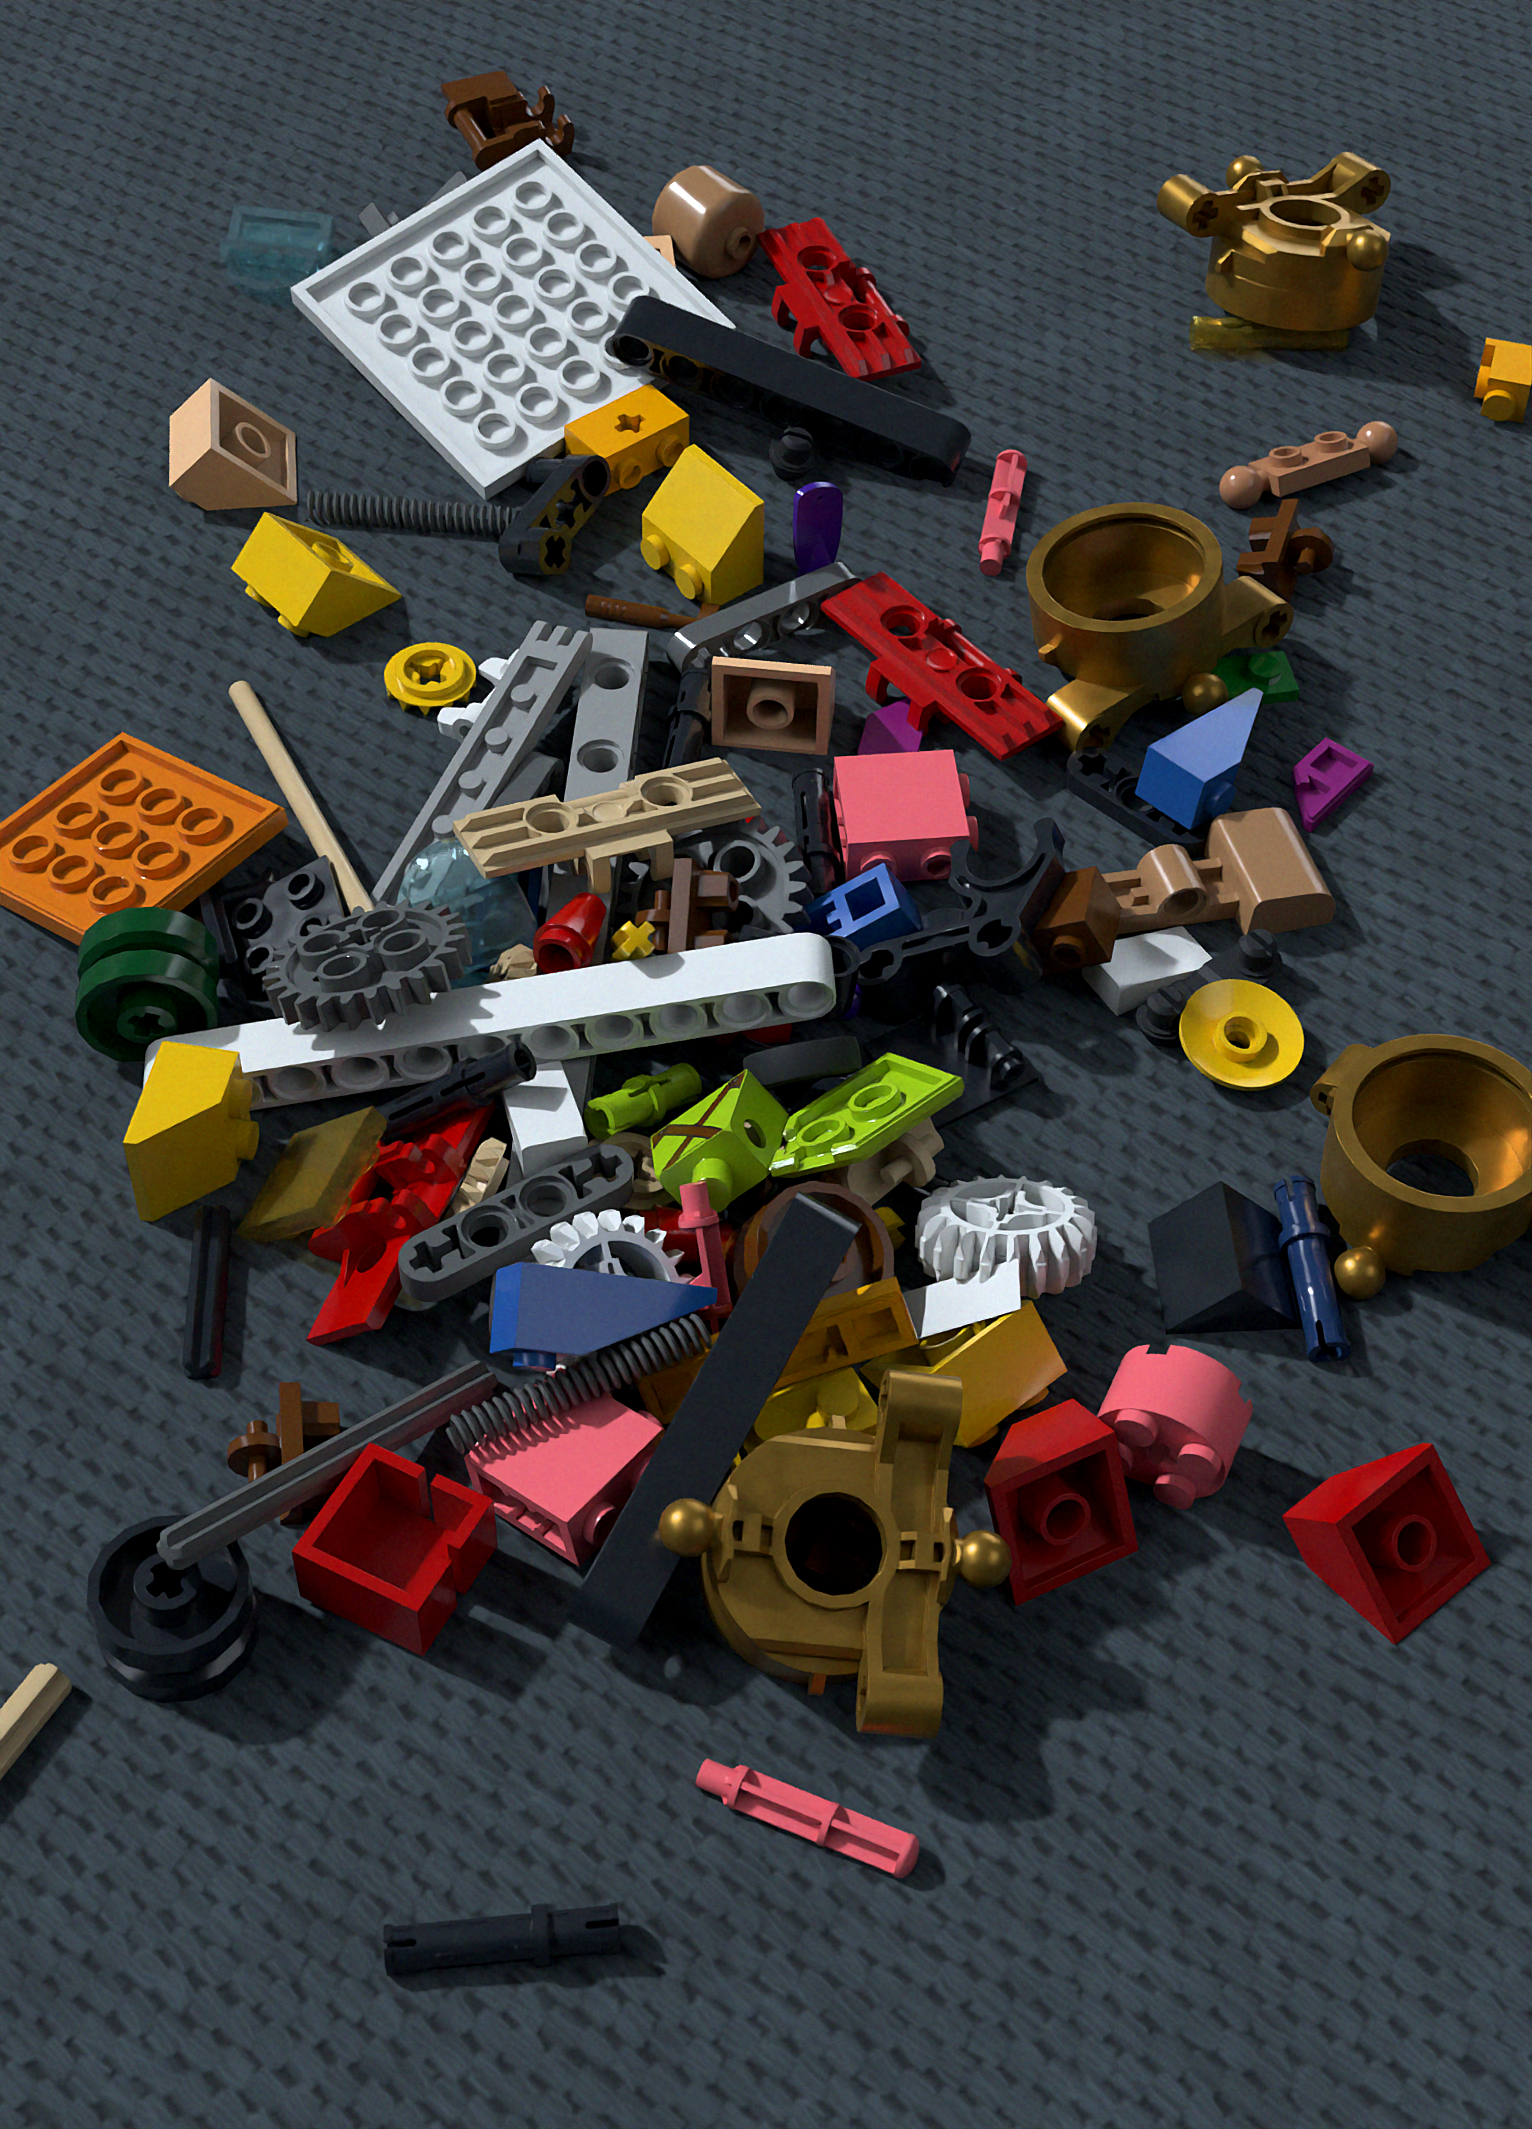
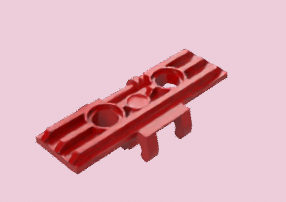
[756,217,922,382]
[821,570,1063,762]
[306,1100,496,1346]

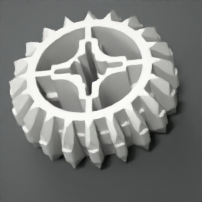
[915,1175,1097,1299]
[531,1209,696,1395]

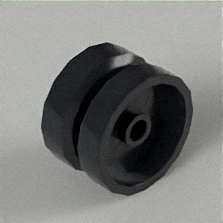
[87,1514,259,1703]

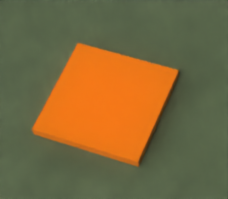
[0,732,289,946]

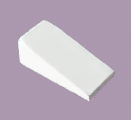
[1081,926,1212,1016]
[501,1060,588,1178]

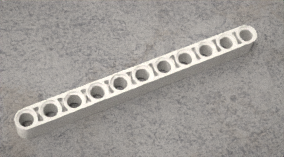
[143,932,836,1111]

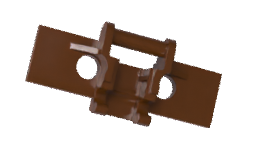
[441,70,575,172]

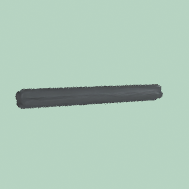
[156,1360,498,1570]

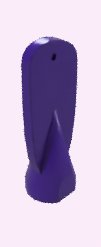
[793,482,843,578]

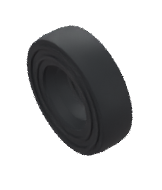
[743,1036,862,1091]

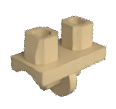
[826,1117,944,1206]

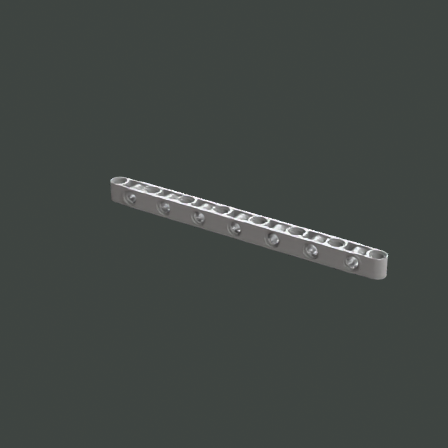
[489,628,649,1335]

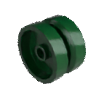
[75,907,220,1062]

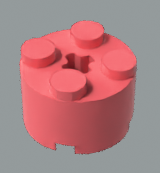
[1097,1345,1253,1509]

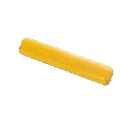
[607,920,655,964]

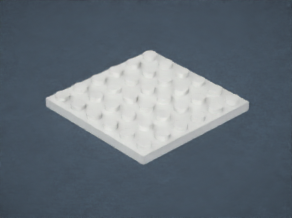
[290,138,736,501]

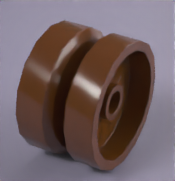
[723,1181,894,1309]

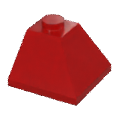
[983,1398,1138,1606]
[1282,1443,1491,1645]

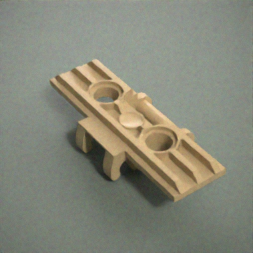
[453,757,761,895]

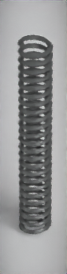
[302,489,521,537]
[445,1314,714,1456]

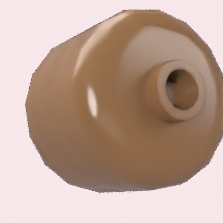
[652,165,765,280]

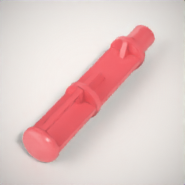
[978,450,1028,576]
[678,1181,733,1339]
[695,1758,920,1879]

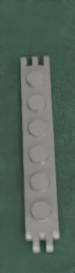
[369,620,593,908]

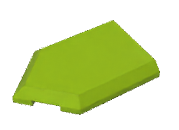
[769,1052,965,1178]

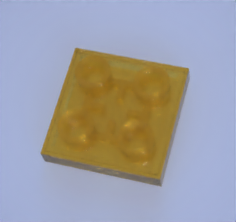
[236,1106,388,1245]

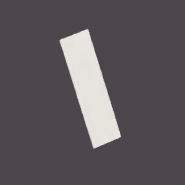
[902,1259,1021,1339]

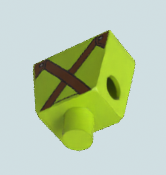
[651,1068,789,1213]

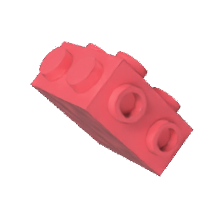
[833,749,979,883]
[464,1367,666,1567]

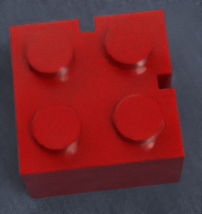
[291,1442,498,1656]

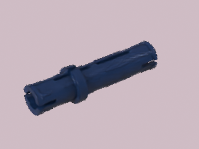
[1273,1175,1351,1363]

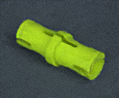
[584,1063,702,1140]

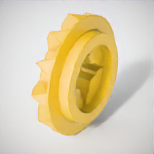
[384,642,476,716]

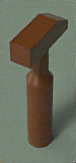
[585,594,720,629]

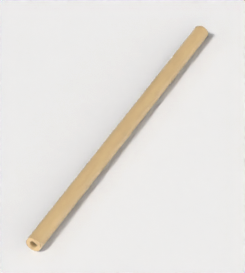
[229,681,375,915]

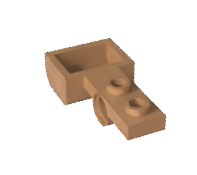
[1102,807,1336,935]

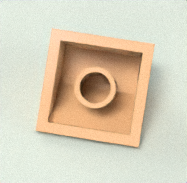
[169,377,297,510]
[712,656,836,756]

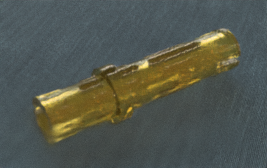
[1189,315,1349,354]

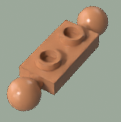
[1219,421,1398,509]

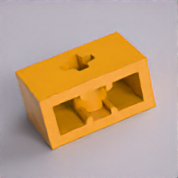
[564,383,689,497]

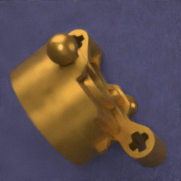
[1157,152,1391,331]
[1026,502,1294,753]
[1310,1034,1532,1300]
[659,1369,1012,1740]

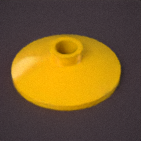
[1179,979,1304,1091]

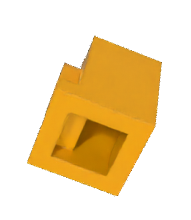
[1473,338,1532,423]

